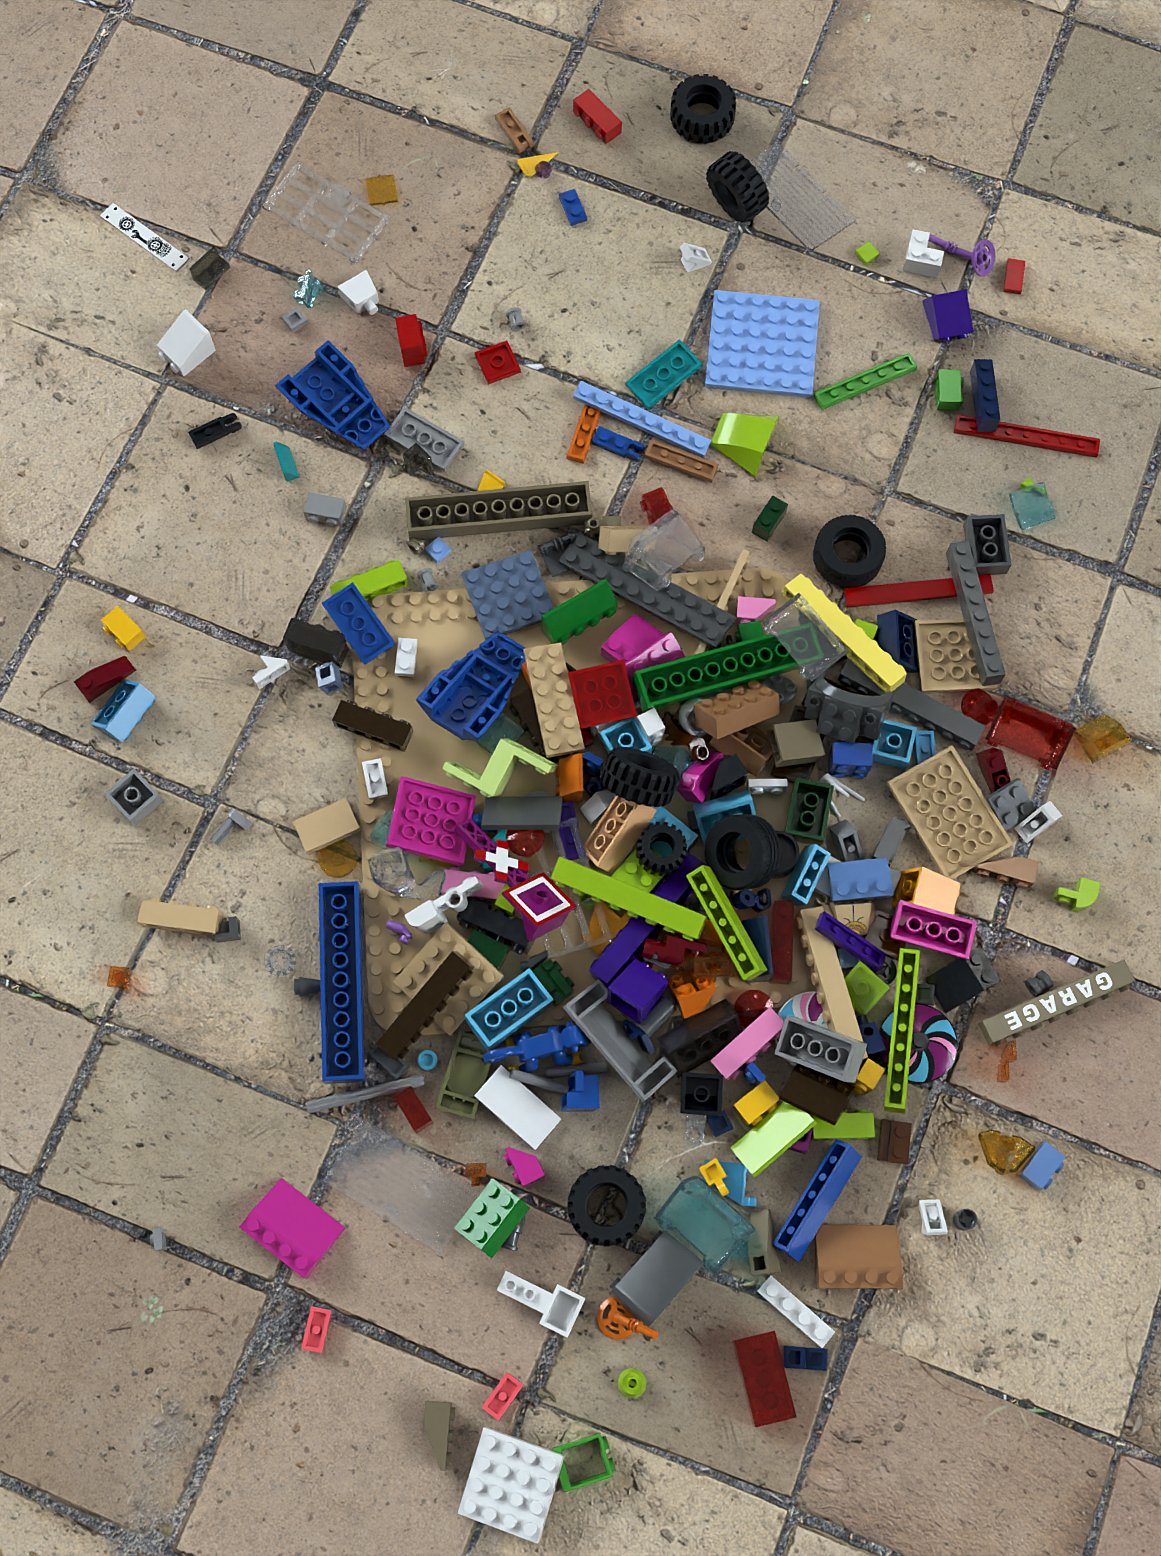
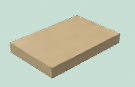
[293,798,361,855]

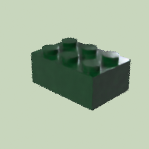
[784,778,834,847]

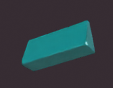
[274,441,299,481]

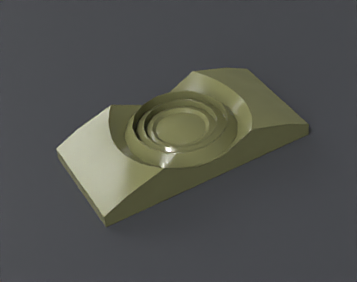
[435,1031,497,1120]

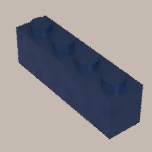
[970,359,1000,432]

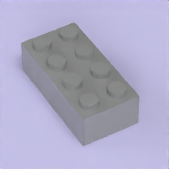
[774,1015,867,1083]

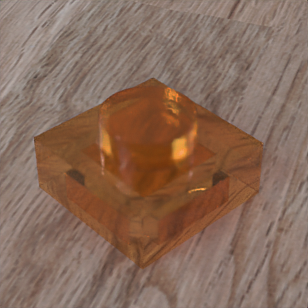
[107,966,132,989]

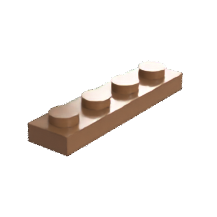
[644,439,719,483]

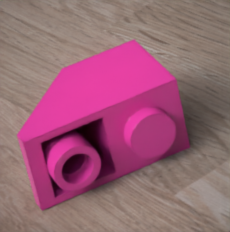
[503,1147,545,1188]

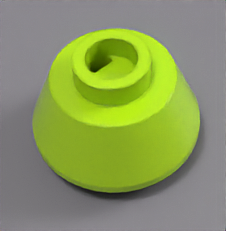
[618,1368,647,1398]

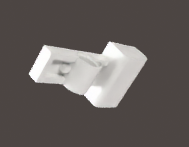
[405,876,484,934]
[497,1271,585,1338]

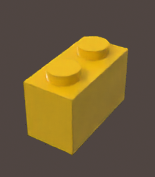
[101,605,146,652]
[848,1058,885,1095]
[732,1080,780,1126]

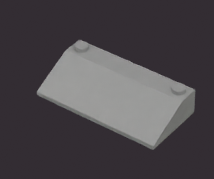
[563,979,677,1102]

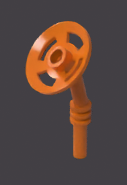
[597,1297,659,1340]

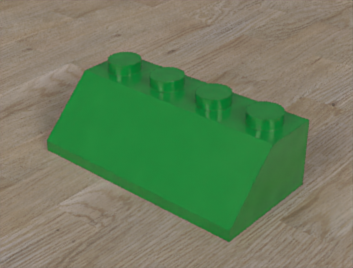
[541,578,618,645]

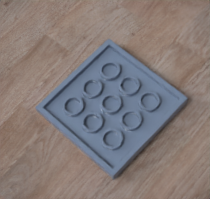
[461,550,554,640]

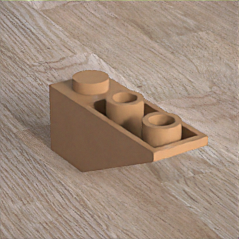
[973,856,1039,889]

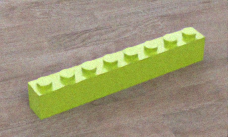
[550,856,708,941]
[884,948,920,1114]

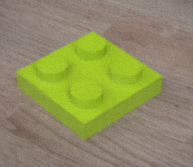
[844,961,890,1015]

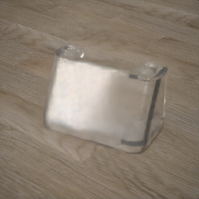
[623,509,706,591]
[763,593,849,682]

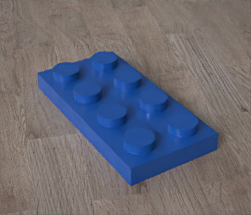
[322,582,396,666]

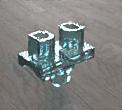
[293,270,324,308]

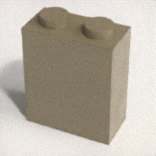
[767,719,825,767]

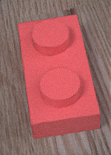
[301,1306,332,1353]
[482,1372,524,1421]

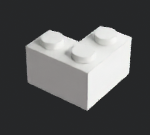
[903,229,944,278]

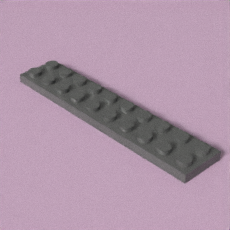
[559,532,736,649]

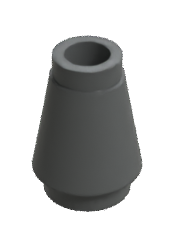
[294,977,321,997]

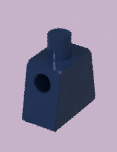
[856,1015,886,1063]

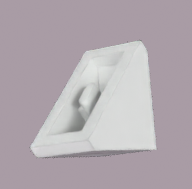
[580,789,616,825]

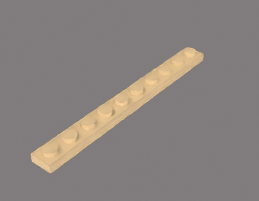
[668,549,750,718]

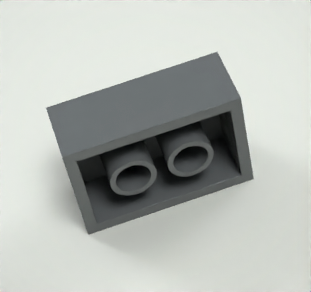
[963,514,1012,575]

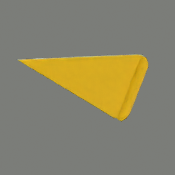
[517,152,559,179]
[477,470,506,491]

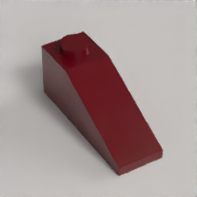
[74,656,136,703]

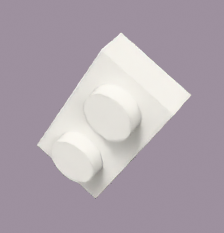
[395,638,418,677]
[362,758,389,800]
[747,779,788,795]

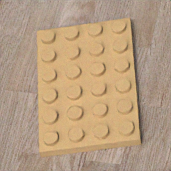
[886,746,1013,880]

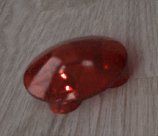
[961,688,998,725]
[506,830,545,858]
[734,990,774,1028]

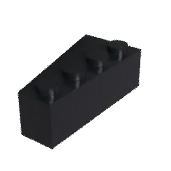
[456,896,535,955]

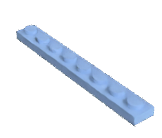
[573,381,711,458]

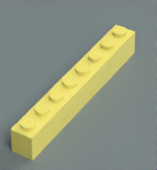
[783,574,907,693]

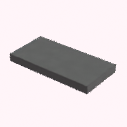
[481,796,563,830]

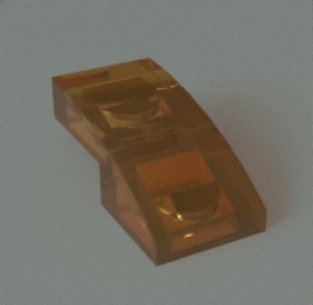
[997,1040,1017,1083]

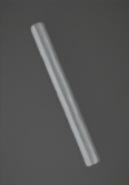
[306,1075,425,1113]

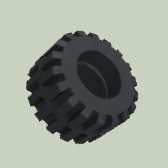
[636,822,687,876]

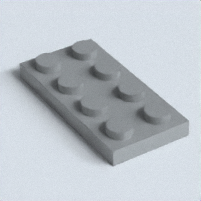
[384,407,465,472]

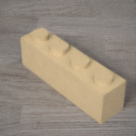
[137,898,223,936]

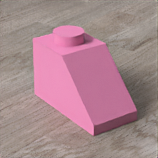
[735,596,776,624]

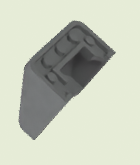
[609,1231,704,1327]

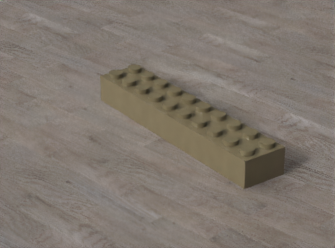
[405,481,592,541]

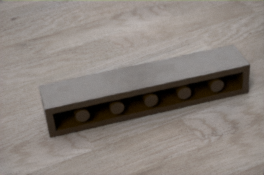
[376,951,475,1060]

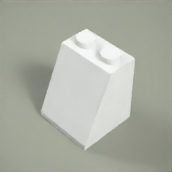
[157,309,216,377]

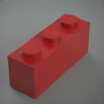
[573,89,622,144]

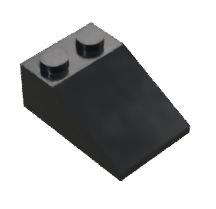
[925,946,1001,1013]

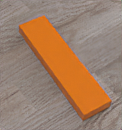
[566,404,602,464]

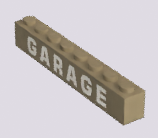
[978,959,1135,1047]

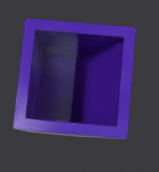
[922,289,974,343]
[607,959,668,1024]

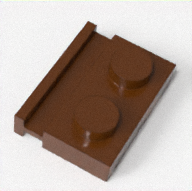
[877,1119,912,1165]

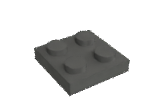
[985,778,1035,831]

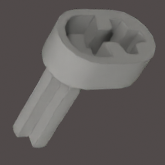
[210,807,253,846]

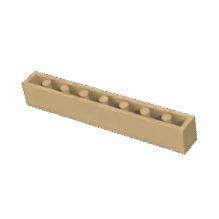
[795,906,868,1063]

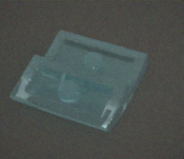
[1009,482,1056,530]

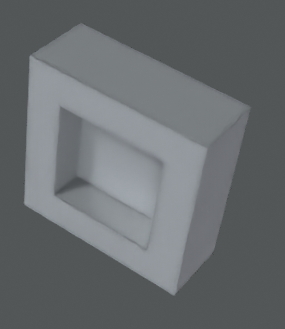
[282,307,308,332]
[150,1228,167,1251]

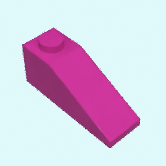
[676,751,723,804]

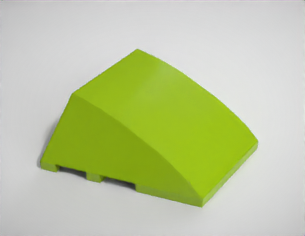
[710,413,779,478]

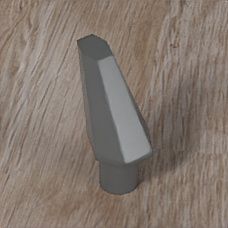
[520,950,548,971]

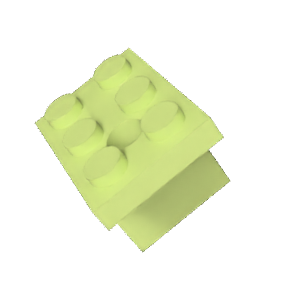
[442,738,559,798]

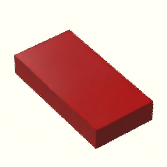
[1003,258,1026,294]

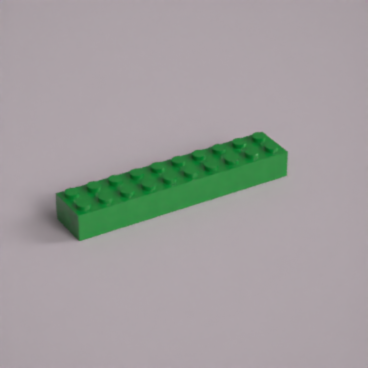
[631,623,824,713]

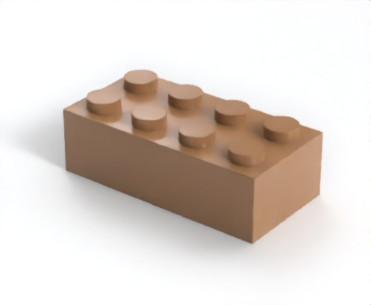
[694,680,780,739]

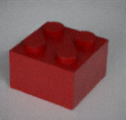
[395,314,428,367]

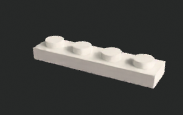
[757,1275,835,1348]

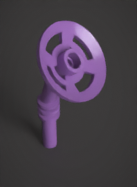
[928,234,996,276]

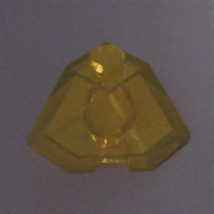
[978,1130,1036,1175]

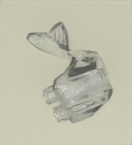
[368,847,446,903]

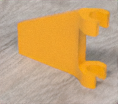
[585,900,632,955]

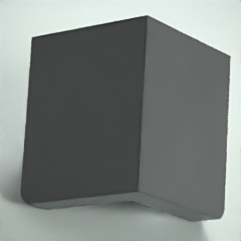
[214,916,241,943]

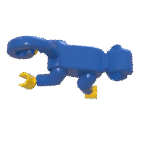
[483,1021,591,1073]

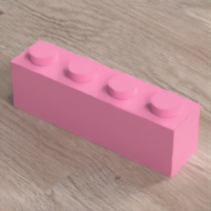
[441,867,521,903]
[711,1007,784,1080]

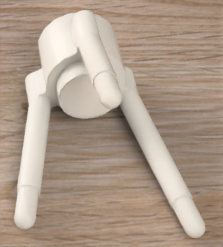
[819,773,865,818]

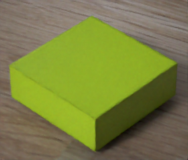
[855,241,880,266]

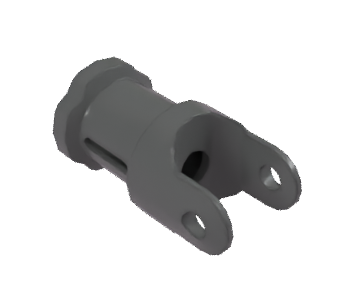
[501,1216,525,1251]

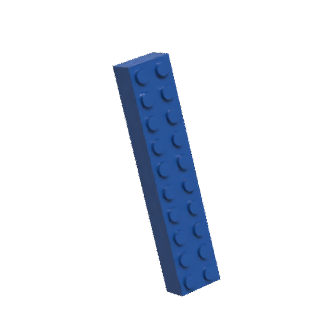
[318,881,366,1084]

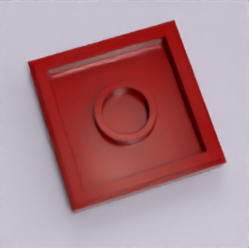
[474,340,521,385]

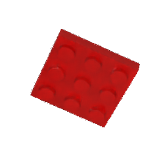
[568,659,637,729]

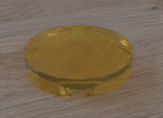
[318,839,357,878]

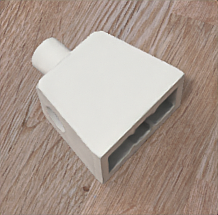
[338,270,379,315]

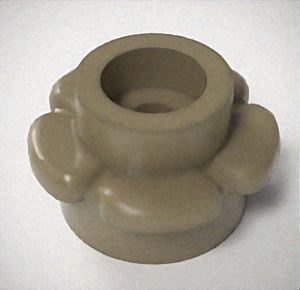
[408,538,425,555]

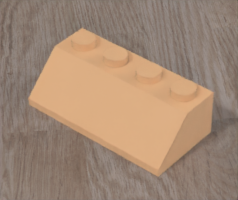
[582,796,657,874]

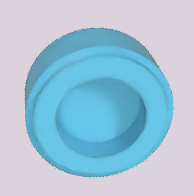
[417,1050,438,1071]

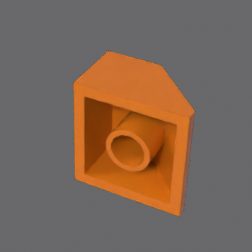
[556,753,583,802]

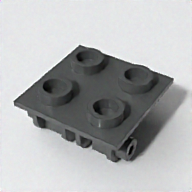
[537,532,576,577]

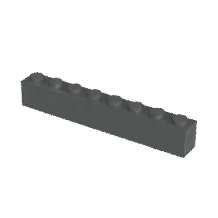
[946,541,1006,686]
[838,658,986,751]

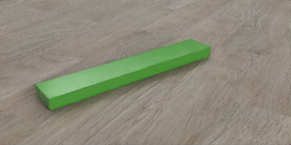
[814,353,917,410]

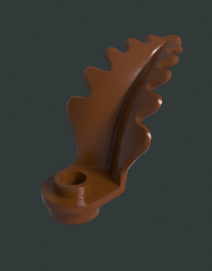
[662,711,709,763]

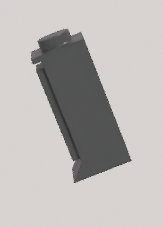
[871,816,912,867]

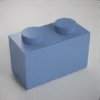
[1018,1141,1065,1191]

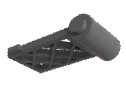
[592,980,677,1039]

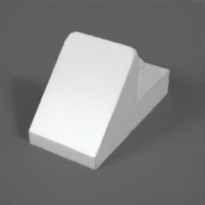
[680,243,712,272]
[252,656,291,690]
[919,1199,948,1235]

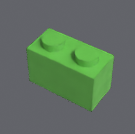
[936,369,964,411]

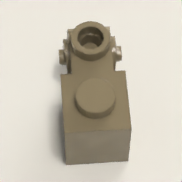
[584,516,621,538]

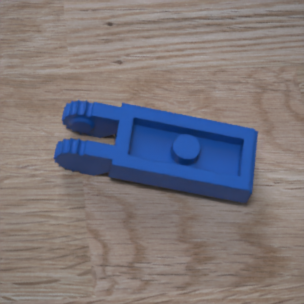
[592,426,645,461]

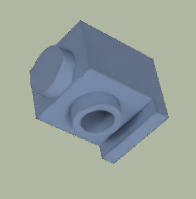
[315,662,344,694]

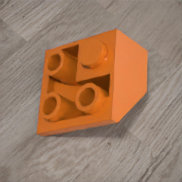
[667,965,716,1019]

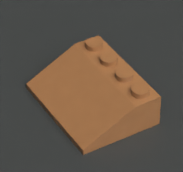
[815,1225,903,1289]

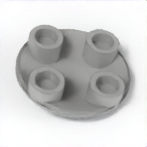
[761,674,797,706]

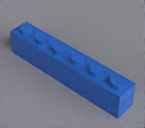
[772,1139,862,1262]

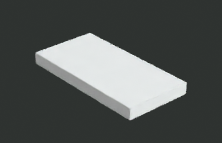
[474,1065,561,1150]

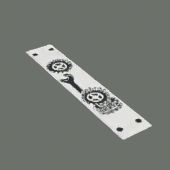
[100,203,189,271]

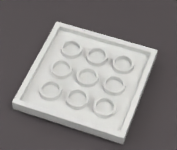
[457,1427,565,1544]

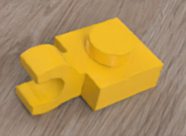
[699,1158,730,1197]

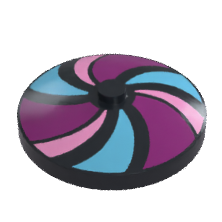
[879,1003,958,1084]

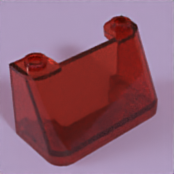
[985,695,1076,771]

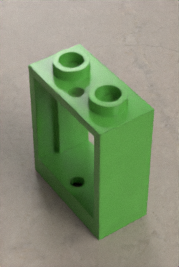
[552,1432,616,1493]

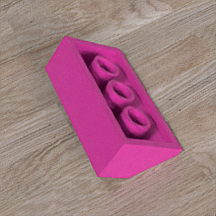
[890,900,977,960]

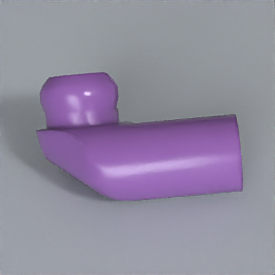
[386,920,412,945]

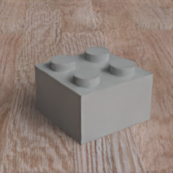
[105,768,164,827]

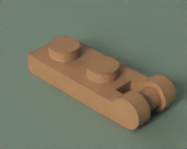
[495,107,534,154]

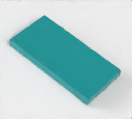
[625,339,703,410]

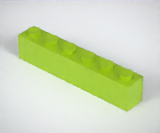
[686,865,767,980]

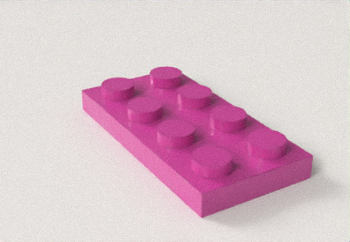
[625,632,686,703]

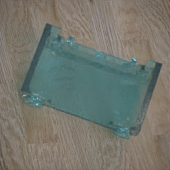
[654,1176,755,1275]

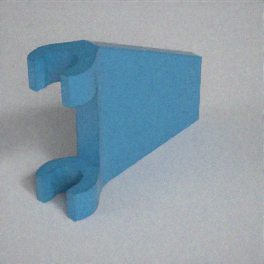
[703,1160,759,1208]

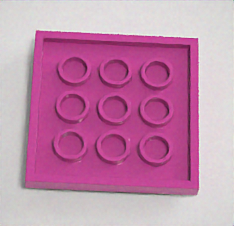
[386,776,476,866]

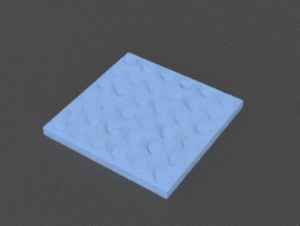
[705,290,820,398]

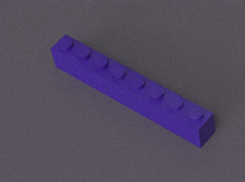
[589,852,707,989]

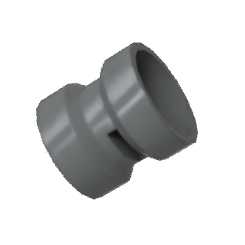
[1025,970,1053,997]
[953,1209,977,1231]

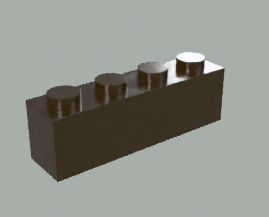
[509,688,570,763]
[332,700,413,752]

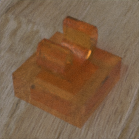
[465,1163,487,1186]

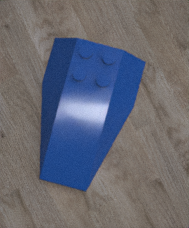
[275,340,390,450]
[416,631,525,740]

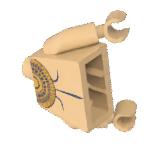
[814,895,876,935]

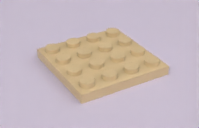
[914,619,997,693]
[393,922,505,1036]

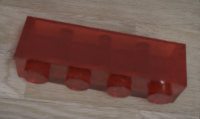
[769,901,794,985]

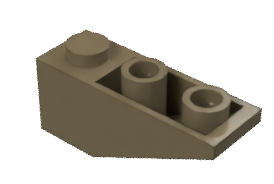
[748,1209,781,1276]
[423,1401,455,1471]

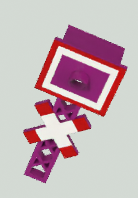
[454,819,577,942]

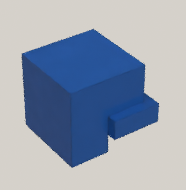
[561,1071,600,1112]

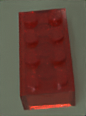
[732,1331,797,1428]

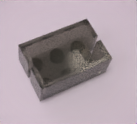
[283,618,349,669]

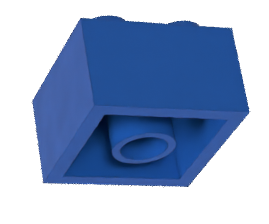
[828,741,873,779]

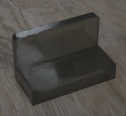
[189,246,230,290]
[403,443,434,475]

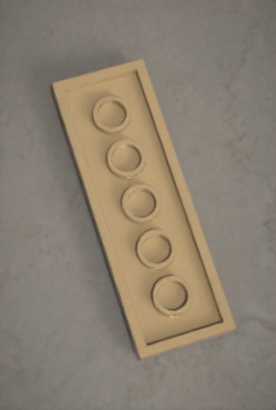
[523,642,585,758]

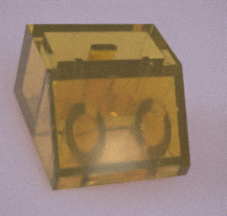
[1073,714,1131,764]

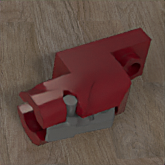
[642,935,707,969]

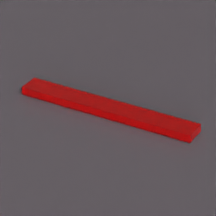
[953,414,1100,458]
[843,574,994,608]

